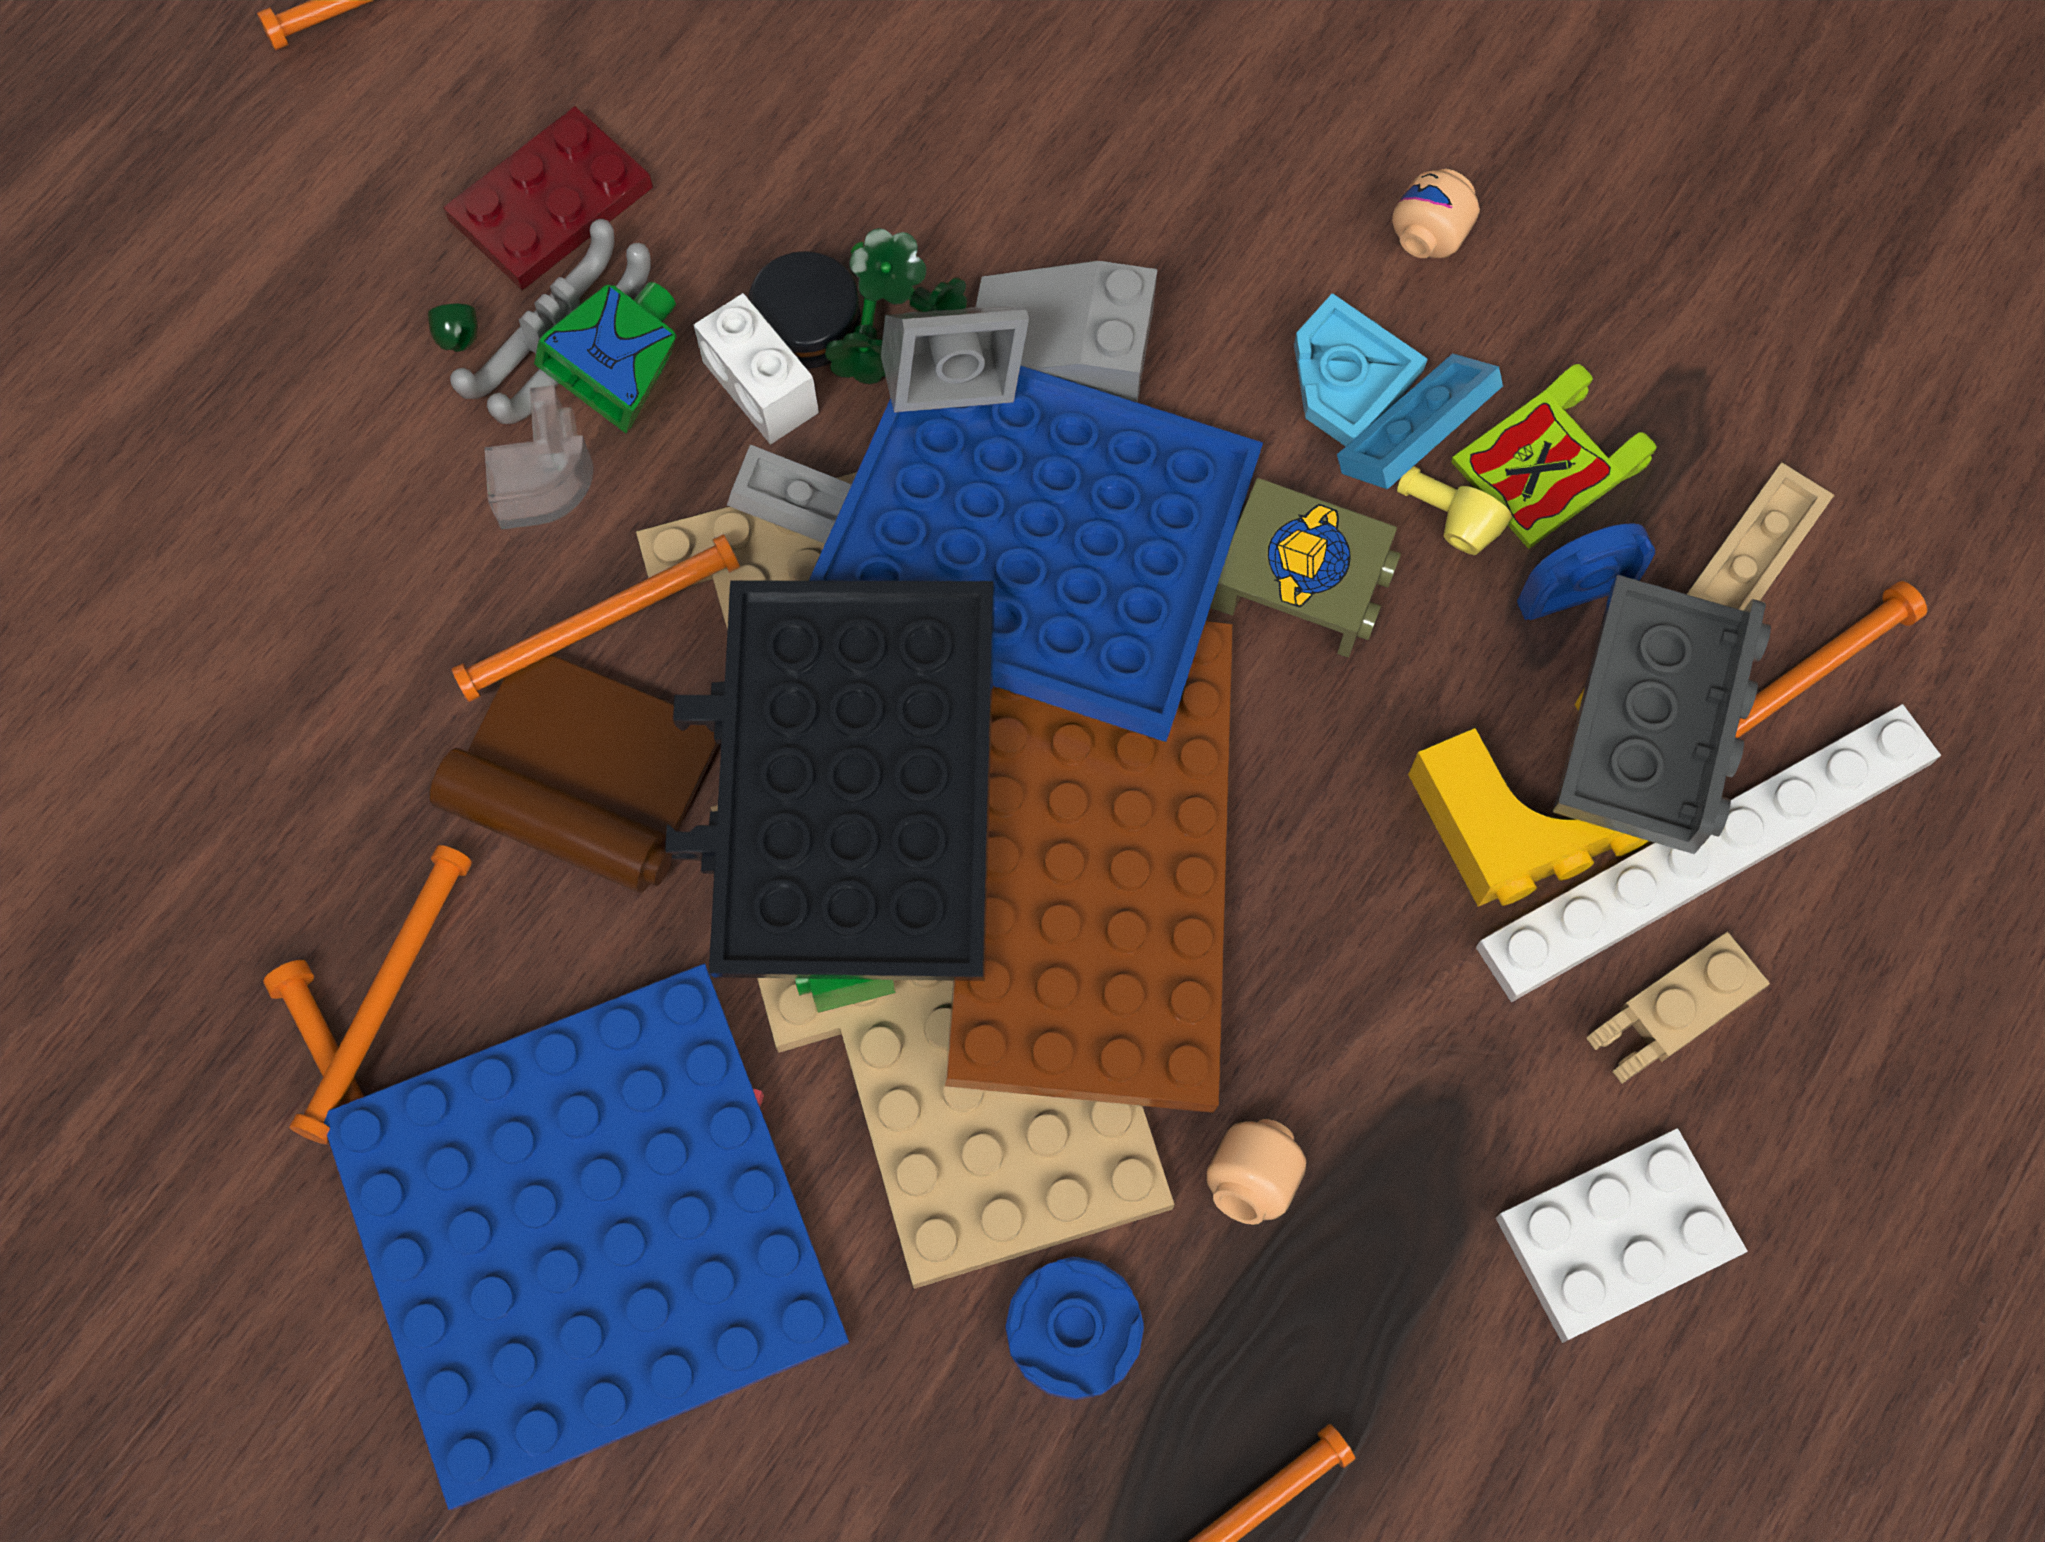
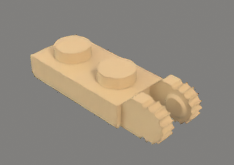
[1586,931,1770,1084]

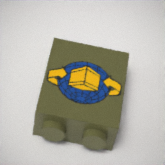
[1210,478,1401,658]

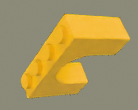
[1408,688,1648,907]

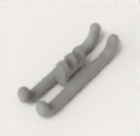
[450,219,651,424]

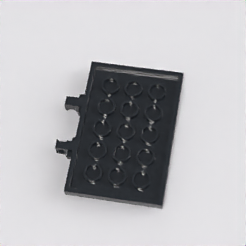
[665,580,995,981]

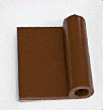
[430,655,719,893]

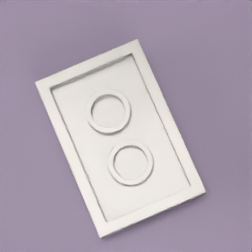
[1496,1128,1748,1343]

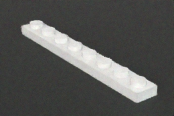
[1476,704,1941,1002]

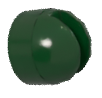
[427,304,478,352]

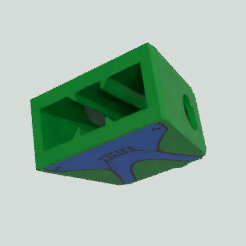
[534,282,677,433]

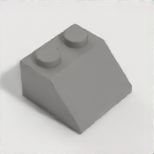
[881,306,1029,413]

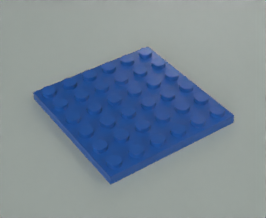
[809,365,1263,742]
[324,963,850,1510]

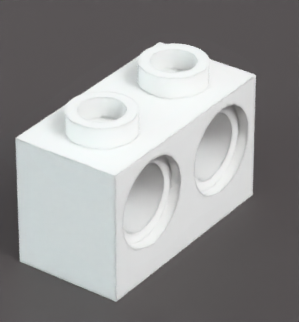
[694,293,819,445]

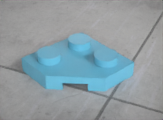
[1294,293,1428,447]

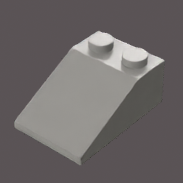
[976,261,1157,402]

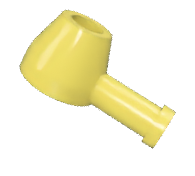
[1397,466,1512,555]

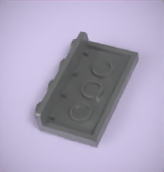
[1553,575,1771,854]

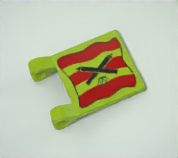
[1451,364,1657,549]

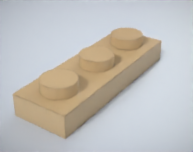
[1687,462,1834,611]

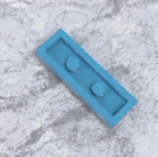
[1337,353,1503,489]

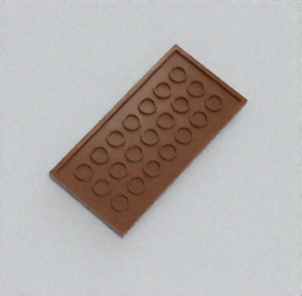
[945,621,1233,1113]

